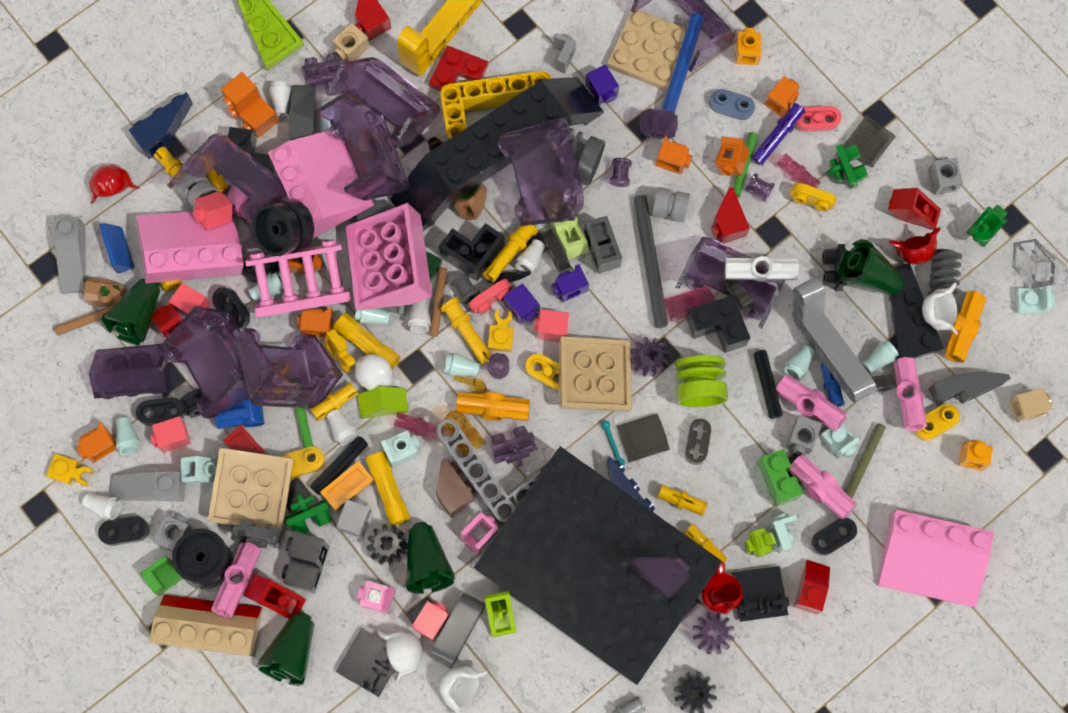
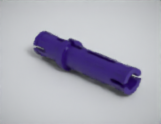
[751,103,806,166]

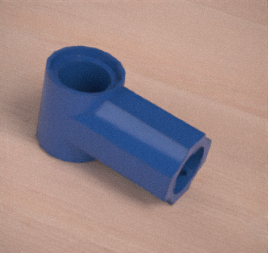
[214,399,265,429]

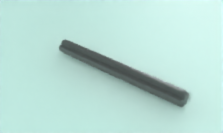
[634,195,668,328]

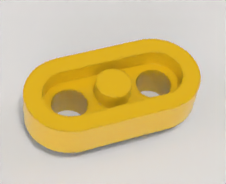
[790,183,837,212]
[526,354,559,391]
[914,404,960,441]
[281,447,325,479]

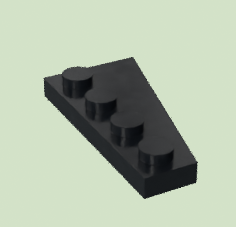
[889,263,944,359]

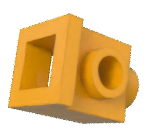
[736,28,761,65]
[958,440,993,471]

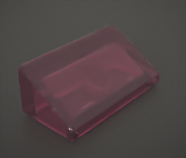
[664,285,716,322]

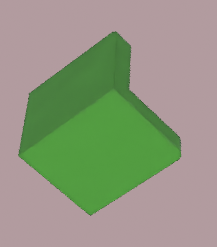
[140,556,183,596]

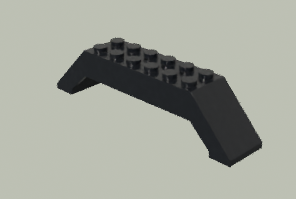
[390,77,604,231]

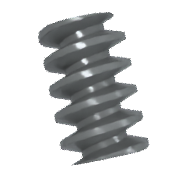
[928,249,963,295]

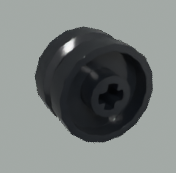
[252,199,315,257]
[172,529,233,590]

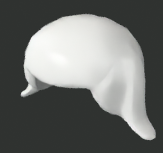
[922,282,958,335]
[355,354,401,390]
[378,631,423,682]
[439,666,487,713]

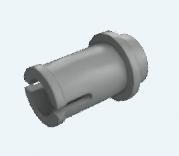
[612,696,646,713]

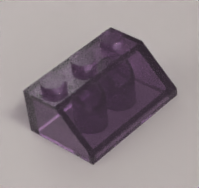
[88,343,170,399]
[626,557,691,599]

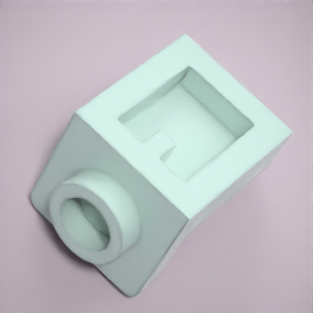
[1015,285,1055,314]
[820,424,861,458]
[769,513,798,554]

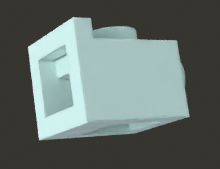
[381,430,420,468]
[181,456,217,484]

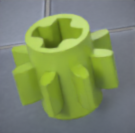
[745,528,777,558]

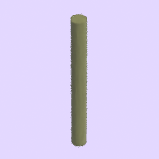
[845,423,886,499]

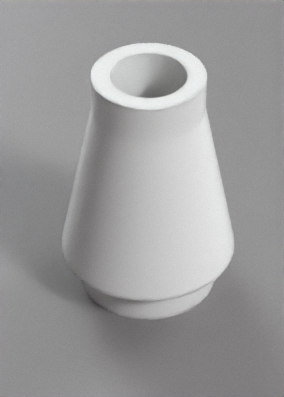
[268,81,291,116]
[516,239,545,275]
[408,299,431,333]
[327,409,358,446]
[82,493,121,520]

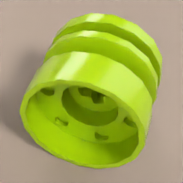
[675,355,728,407]

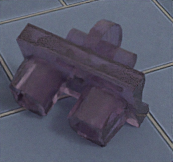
[302,53,346,90]
[491,426,537,467]

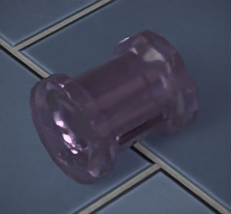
[609,157,632,187]
[745,173,776,202]
[488,353,509,379]

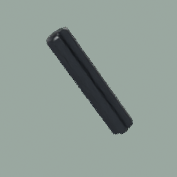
[754,350,783,419]
[310,436,368,495]

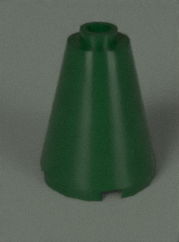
[837,239,904,296]
[100,279,161,345]
[406,522,455,594]
[256,612,315,686]

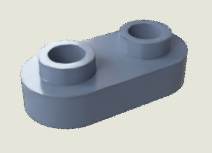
[710,89,755,120]

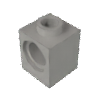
[928,156,963,195]
[786,415,822,455]
[336,498,372,538]
[153,514,193,552]

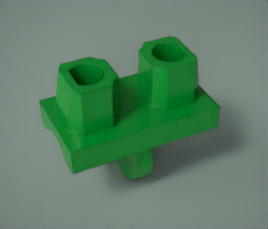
[827,144,868,189]
[966,205,1007,247]
[285,492,330,534]

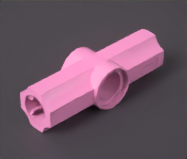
[893,357,927,431]
[776,374,848,432]
[788,454,857,520]
[212,542,262,618]

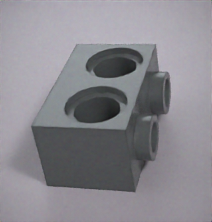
[584,216,622,274]

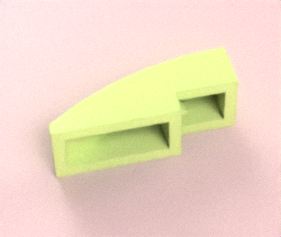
[538,186,589,260]

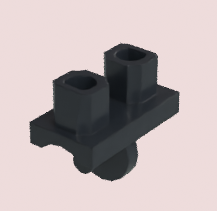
[822,244,847,291]

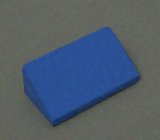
[99,223,134,274]

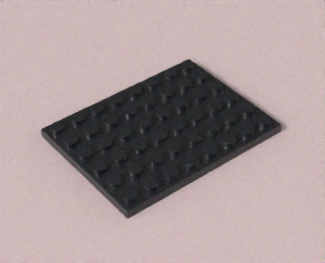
[474,446,722,685]

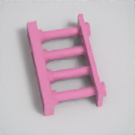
[245,239,351,318]

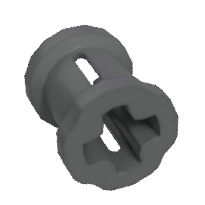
[450,273,481,304]

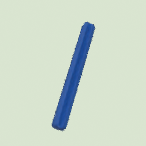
[660,13,704,119]

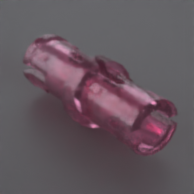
[777,153,821,188]
[394,412,445,442]

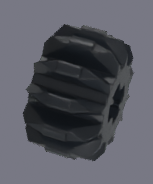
[366,524,408,566]
[674,672,717,713]

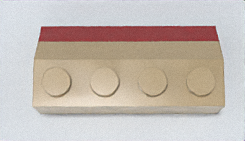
[149,594,263,658]

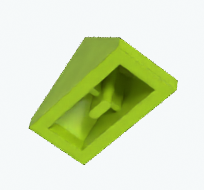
[358,386,409,419]
[484,591,517,638]

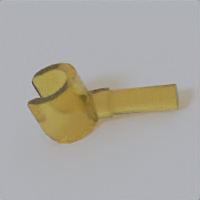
[454,376,486,394]

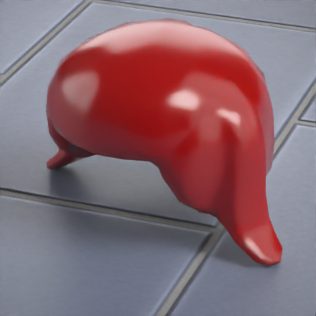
[89,164,140,204]
[889,227,940,265]
[702,561,743,614]

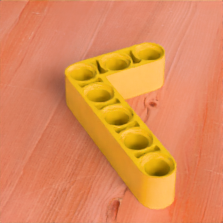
[397,0,482,76]
[440,71,551,140]

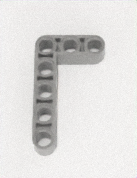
[792,277,877,403]
[435,419,542,522]

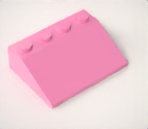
[268,128,374,238]
[346,203,432,310]
[136,211,244,284]
[877,510,994,608]

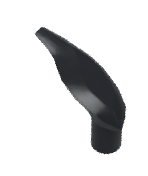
[487,271,531,284]

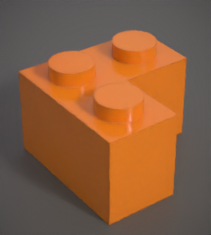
[221,72,279,139]

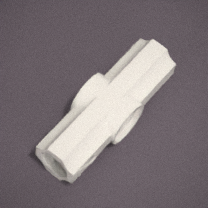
[725,256,799,282]

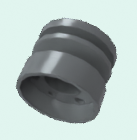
[551,127,606,186]

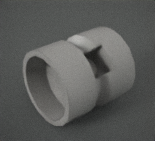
[178,171,219,209]
[652,187,690,223]

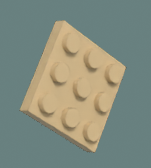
[607,7,686,92]
[559,336,632,412]
[208,448,294,532]

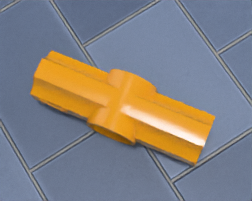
[944,291,987,363]
[456,392,530,421]

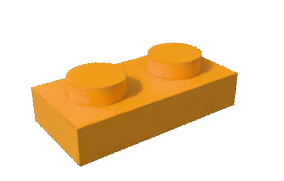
[320,461,374,512]

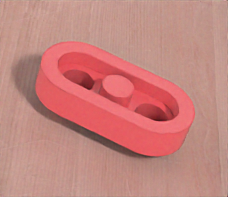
[795,106,841,132]
[468,279,513,314]

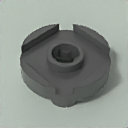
[231,521,282,548]

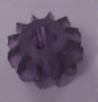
[639,108,678,140]
[630,337,670,378]
[692,612,735,655]

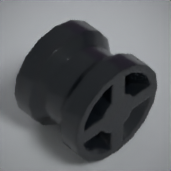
[180,389,211,418]

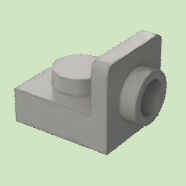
[554,33,576,73]

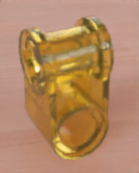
[444,410,486,456]

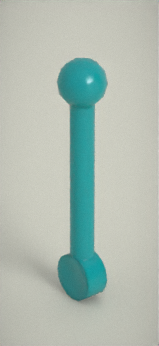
[601,420,625,467]

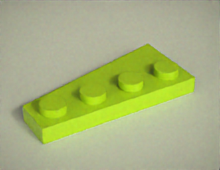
[237,0,304,71]

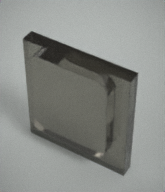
[843,116,896,168]
[616,413,670,463]

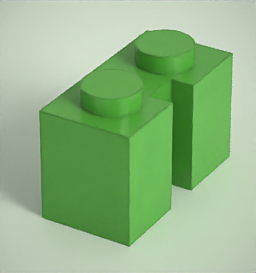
[757,449,803,507]

